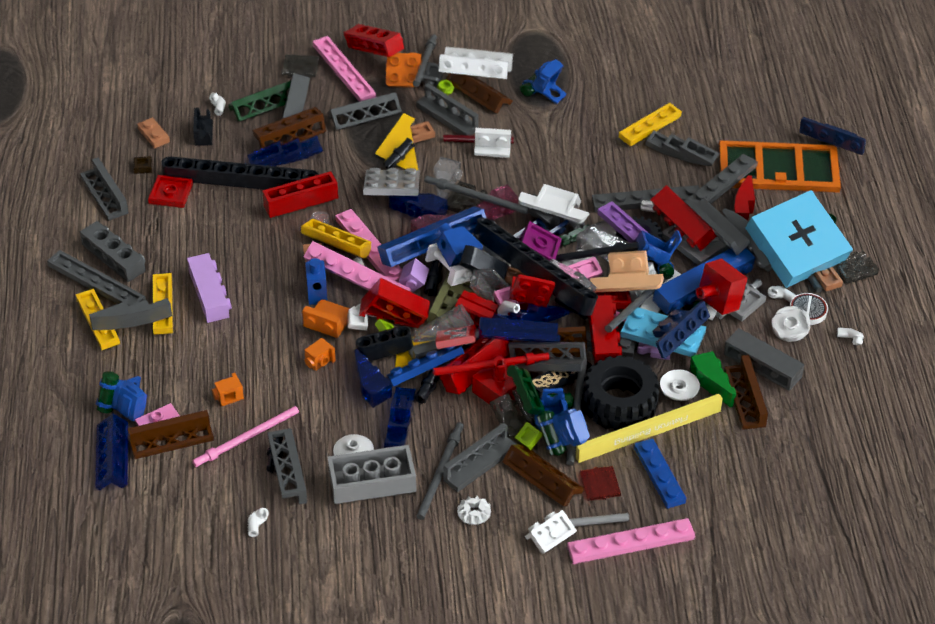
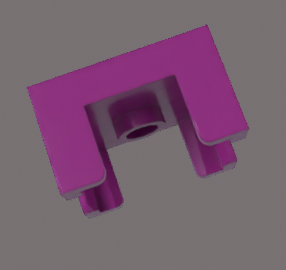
[519,221,562,263]

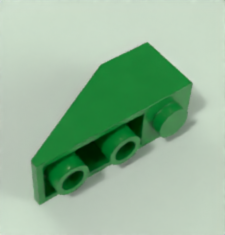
[690,351,736,407]

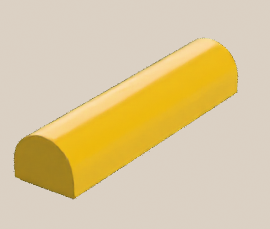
[301,218,371,259]

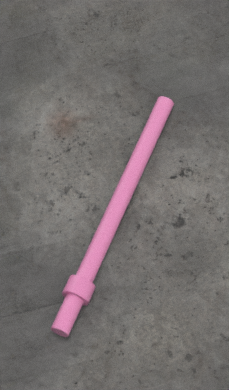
[192,406,299,467]

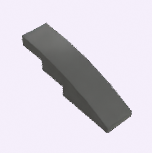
[282,73,310,136]
[645,130,720,166]
[89,298,172,330]

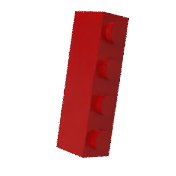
[262,171,338,218]
[650,185,717,252]
[588,295,622,366]
[439,329,509,395]

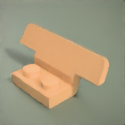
[589,250,664,293]

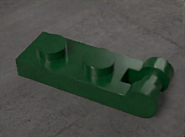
[507,365,545,415]

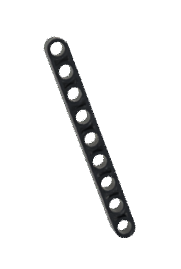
[161,156,319,190]
[473,218,598,316]

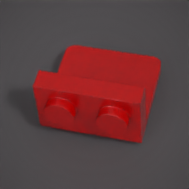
[509,274,555,307]

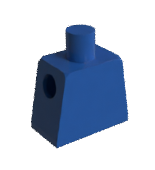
[437,223,483,267]
[305,258,328,305]

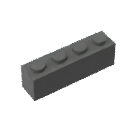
[724,328,805,391]

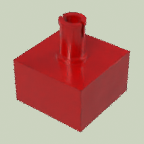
[696,259,748,315]
[472,355,520,412]

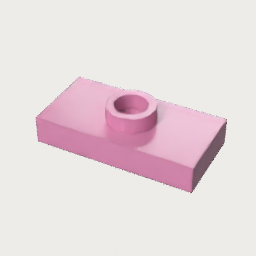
[135,403,180,426]

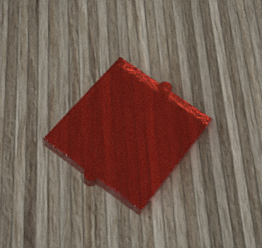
[580,466,621,501]

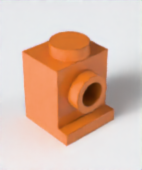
[304,338,336,371]
[211,373,244,406]

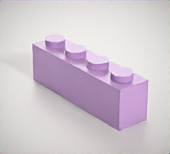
[187,253,232,323]

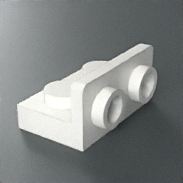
[474,128,511,158]
[525,510,577,555]

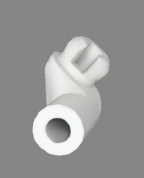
[209,93,226,116]
[768,286,796,302]
[837,328,864,345]

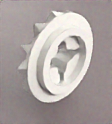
[458,496,491,525]

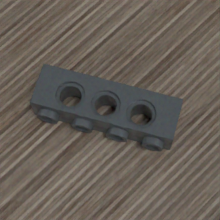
[80,221,146,282]

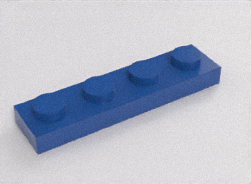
[386,345,464,387]
[634,438,686,509]

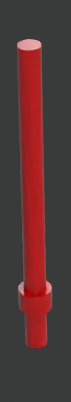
[433,352,549,376]

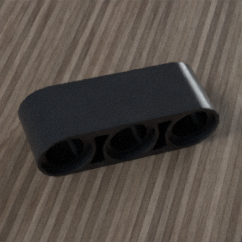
[459,245,509,284]
[356,326,413,362]

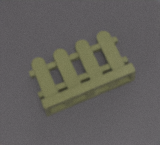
[427,264,493,328]

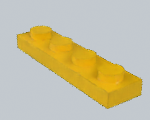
[619,103,682,147]
[153,273,173,335]
[75,288,120,350]

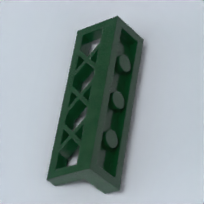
[228,81,291,122]

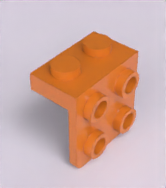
[386,52,422,87]
[302,300,350,338]

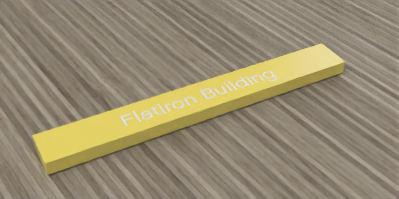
[576,394,723,463]

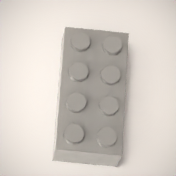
[327,445,416,504]

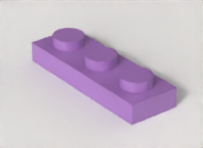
[598,201,648,243]

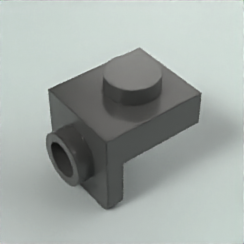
[422,62,444,86]

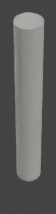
[569,513,629,527]

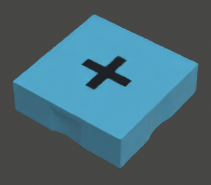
[745,190,853,288]

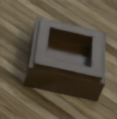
[134,156,152,174]

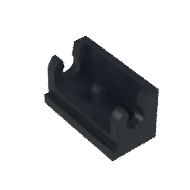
[193,108,213,146]

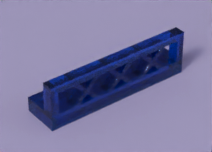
[478,317,560,342]
[95,414,128,490]

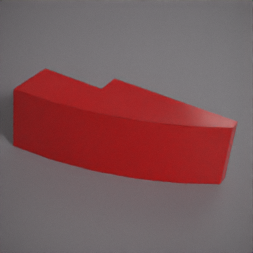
[734,175,755,221]

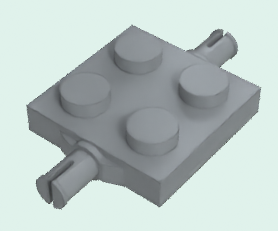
[716,279,766,322]

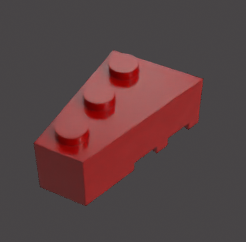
[359,278,430,328]

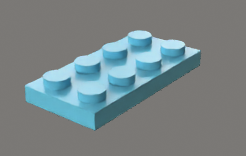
[620,307,706,357]

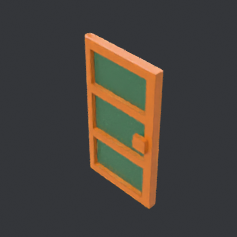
[719,140,841,192]

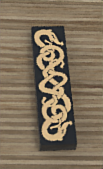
[532,361,592,398]

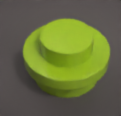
[437,80,454,95]

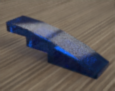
[247,136,323,166]
[492,303,570,326]
[384,387,416,448]

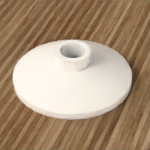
[660,370,700,401]
[333,434,374,456]

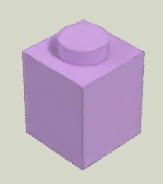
[399,258,429,293]

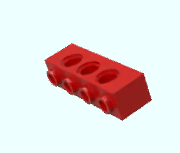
[344,24,404,57]

